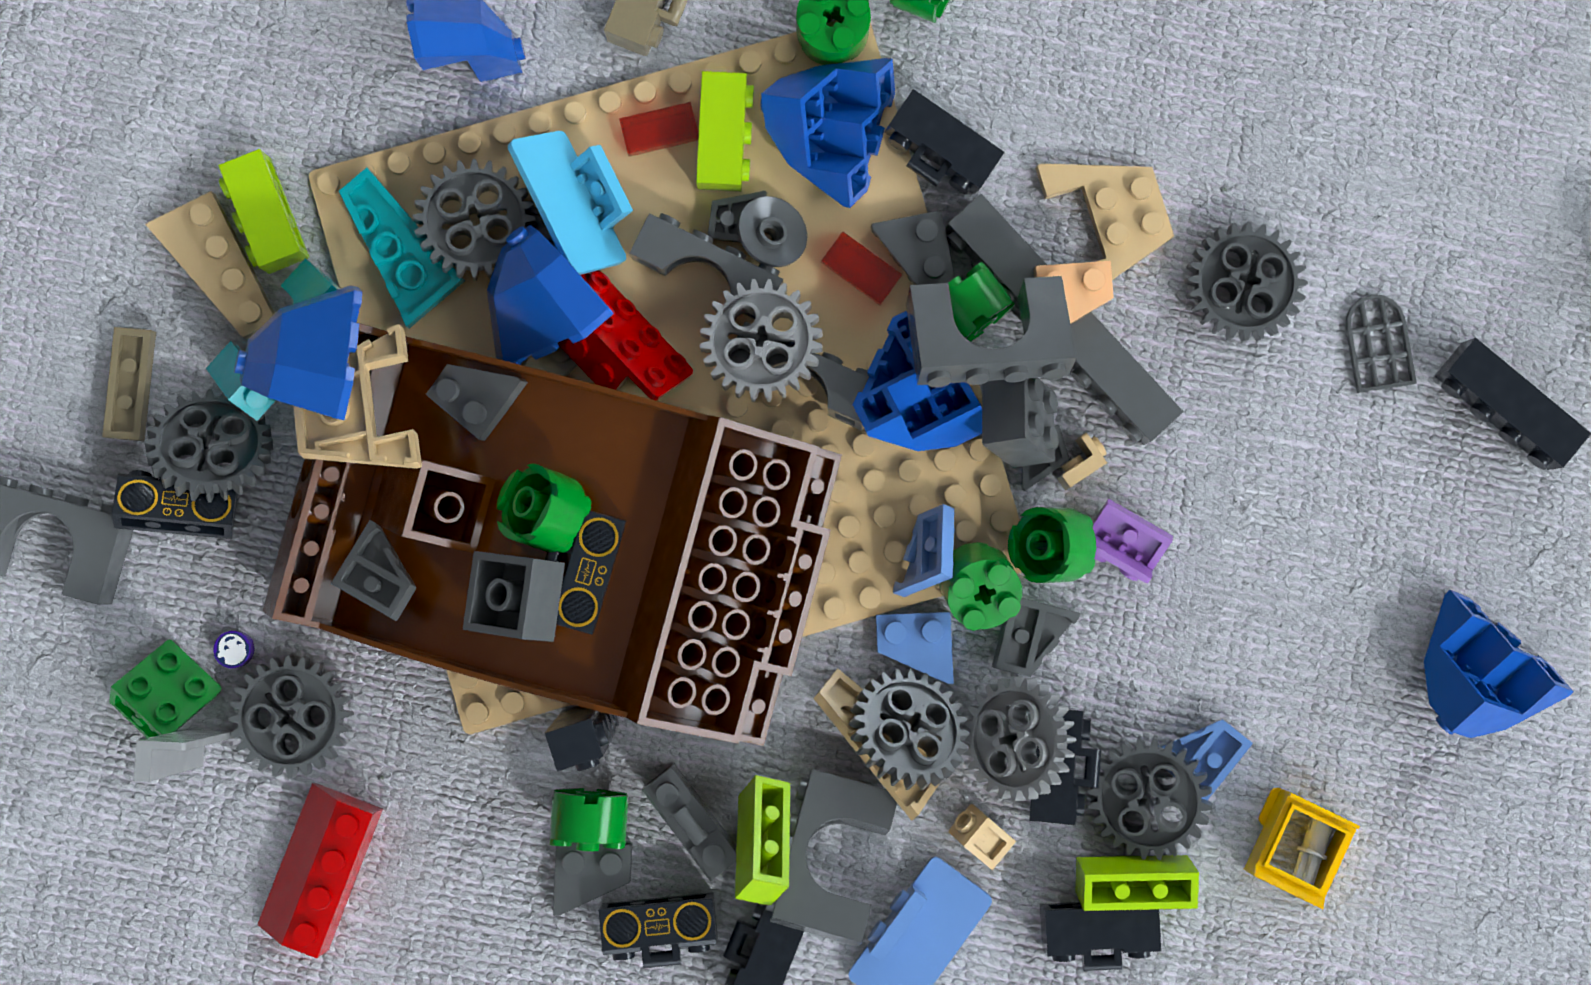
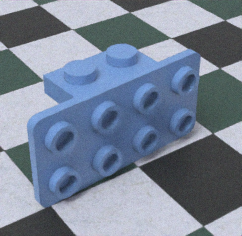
[848,856,992,985]

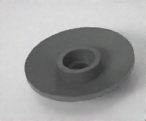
[737,196,807,267]

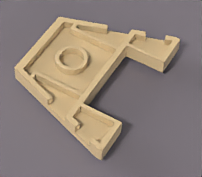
[1035,164,1174,281]
[293,324,422,468]

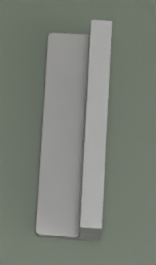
[133,728,234,782]

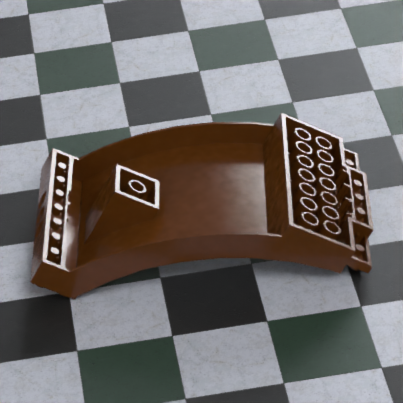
[262,322,842,746]

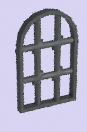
[1345,295,1417,393]

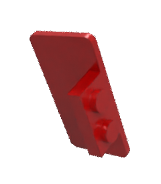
[558,270,693,401]

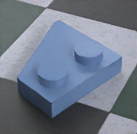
[893,504,954,597]
[1161,719,1253,800]

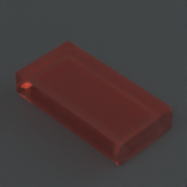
[619,101,699,157]
[821,232,903,306]

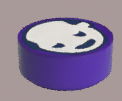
[213,631,255,668]

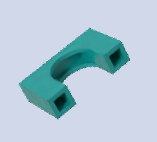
[206,258,340,421]

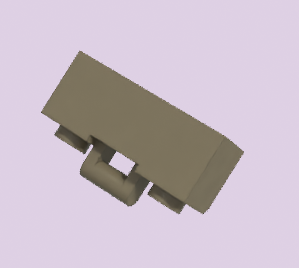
[604,0,688,56]

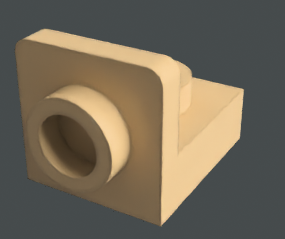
[1057,433,1107,490]
[949,804,1016,870]

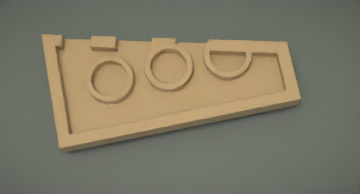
[145,191,275,339]
[813,668,940,821]

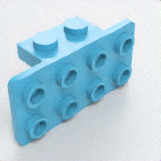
[508,131,633,275]

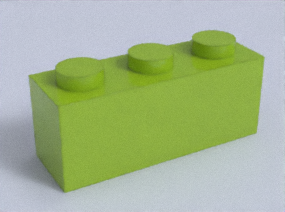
[696,71,754,192]
[218,149,310,274]
[735,775,790,905]
[1075,855,1199,911]

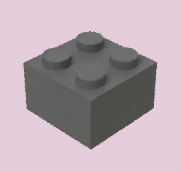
[982,378,1059,468]
[463,551,565,642]

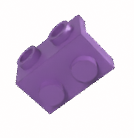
[1093,499,1173,584]

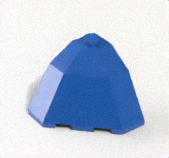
[406,0,526,82]
[760,58,895,208]
[487,225,614,365]
[234,285,363,420]
[852,310,982,451]
[1424,590,1574,738]

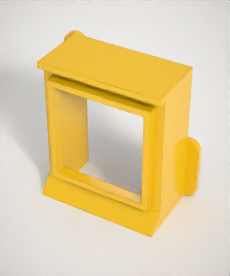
[1243,787,1360,910]

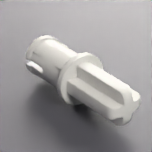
[1293,817,1333,885]

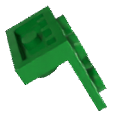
[109,639,222,738]

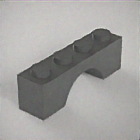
[630,213,783,320]
[730,321,869,431]

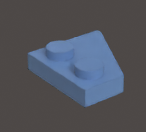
[875,612,954,684]

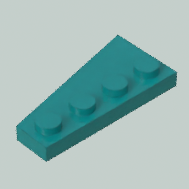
[339,167,465,329]

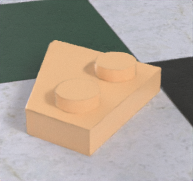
[1034,261,1114,324]

